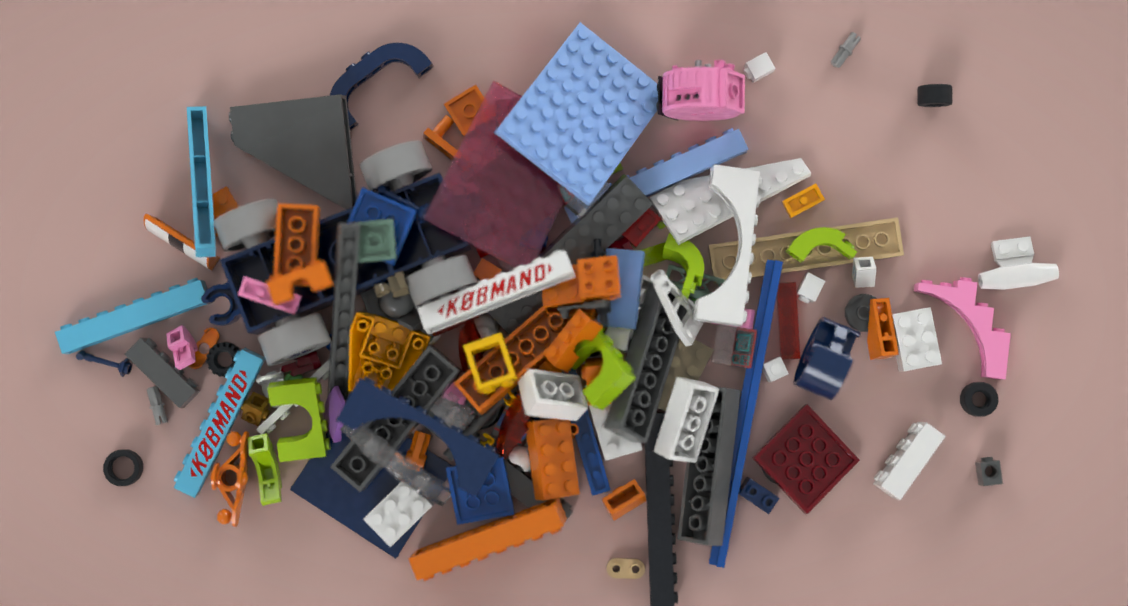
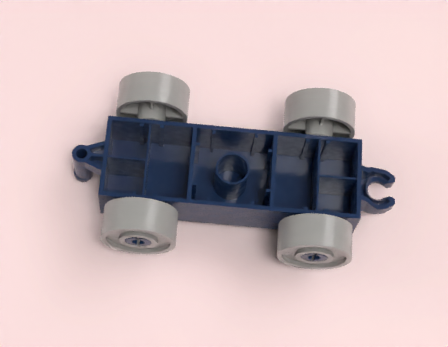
[201,141,485,366]

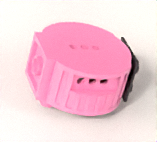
[656,60,745,121]

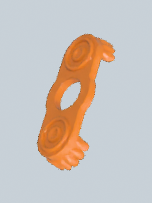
[189,327,220,369]

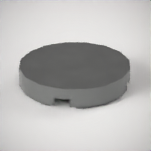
[845,294,877,332]

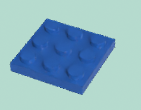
[347,187,417,266]
[446,456,515,525]

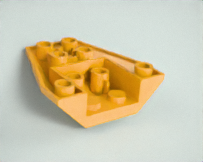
[348,312,430,392]

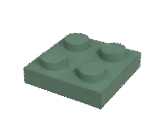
[355,219,397,263]

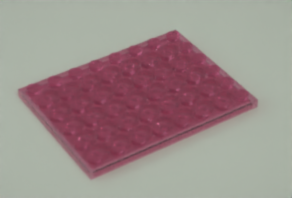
[423,81,569,267]

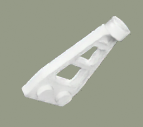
[650,270,704,346]

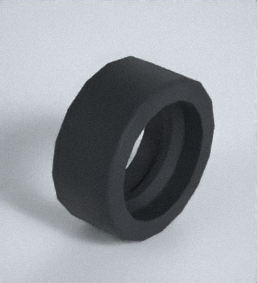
[103,450,143,486]

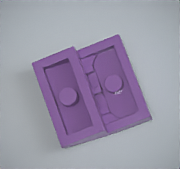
[323,386,345,443]

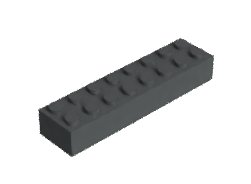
[604,283,692,443]
[330,345,463,492]
[677,387,741,546]

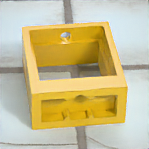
[463,333,518,394]

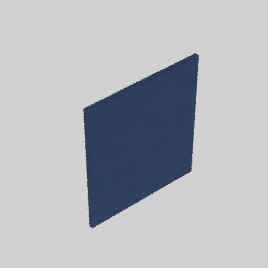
[290,424,452,559]

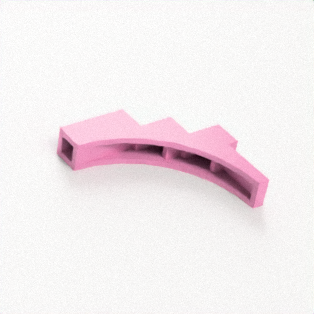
[914,277,1011,380]

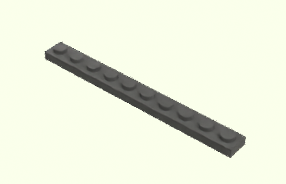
[327,222,360,400]

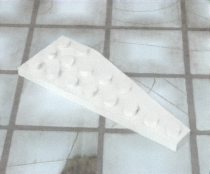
[650,158,811,245]

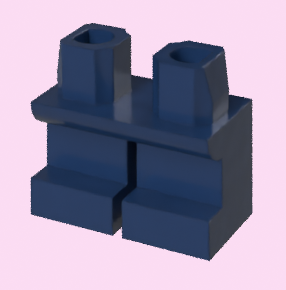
[739,477,780,514]

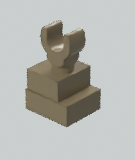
[374,271,409,298]

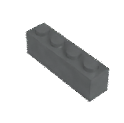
[125,338,200,408]

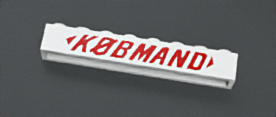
[417,250,576,334]

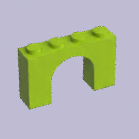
[572,327,635,411]
[267,377,331,462]

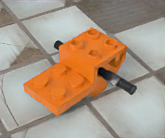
[542,239,621,326]

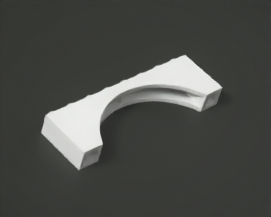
[693,164,762,327]

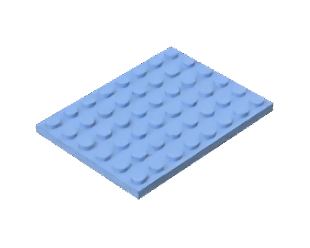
[495,22,658,205]

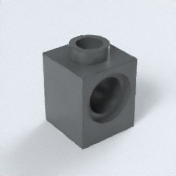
[975,457,1003,486]

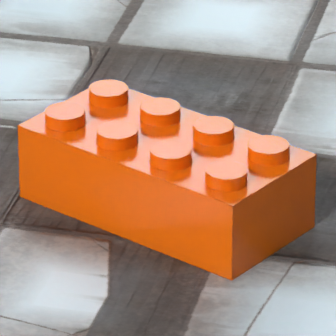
[274,203,321,287]
[525,418,580,501]

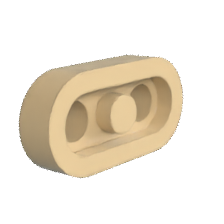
[606,558,645,579]

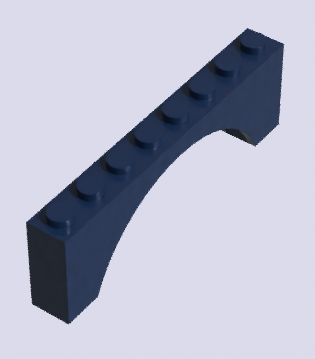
[336,376,499,497]

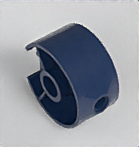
[793,317,861,400]

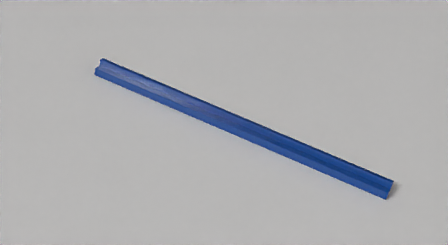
[709,260,783,568]

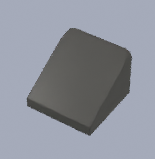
[397,311,423,331]

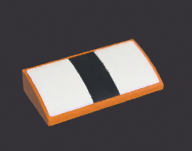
[144,213,220,271]

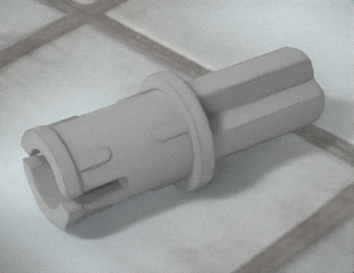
[831,32,861,68]
[147,386,168,425]

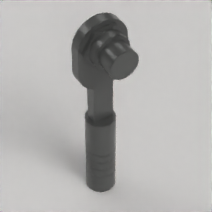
[557,299,609,319]

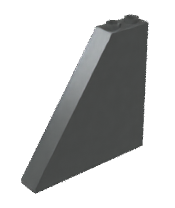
[229,94,357,209]

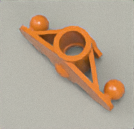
[210,431,249,527]

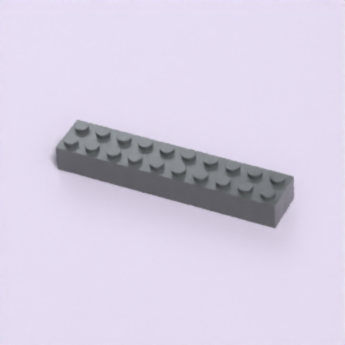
[488,174,653,335]

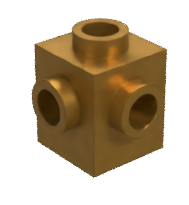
[241,391,270,427]

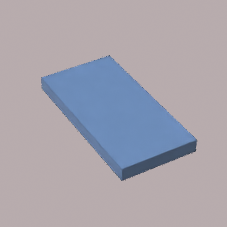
[597,248,645,329]

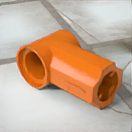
[403,430,431,472]

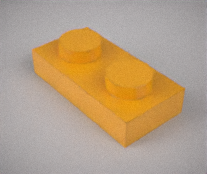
[782,183,825,218]

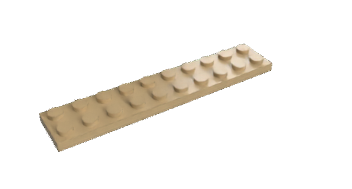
[708,218,904,283]

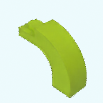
[785,227,857,263]
[662,233,704,299]
[248,433,282,506]

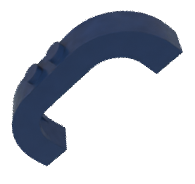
[330,43,434,131]

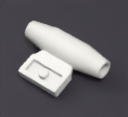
[978,236,1059,290]

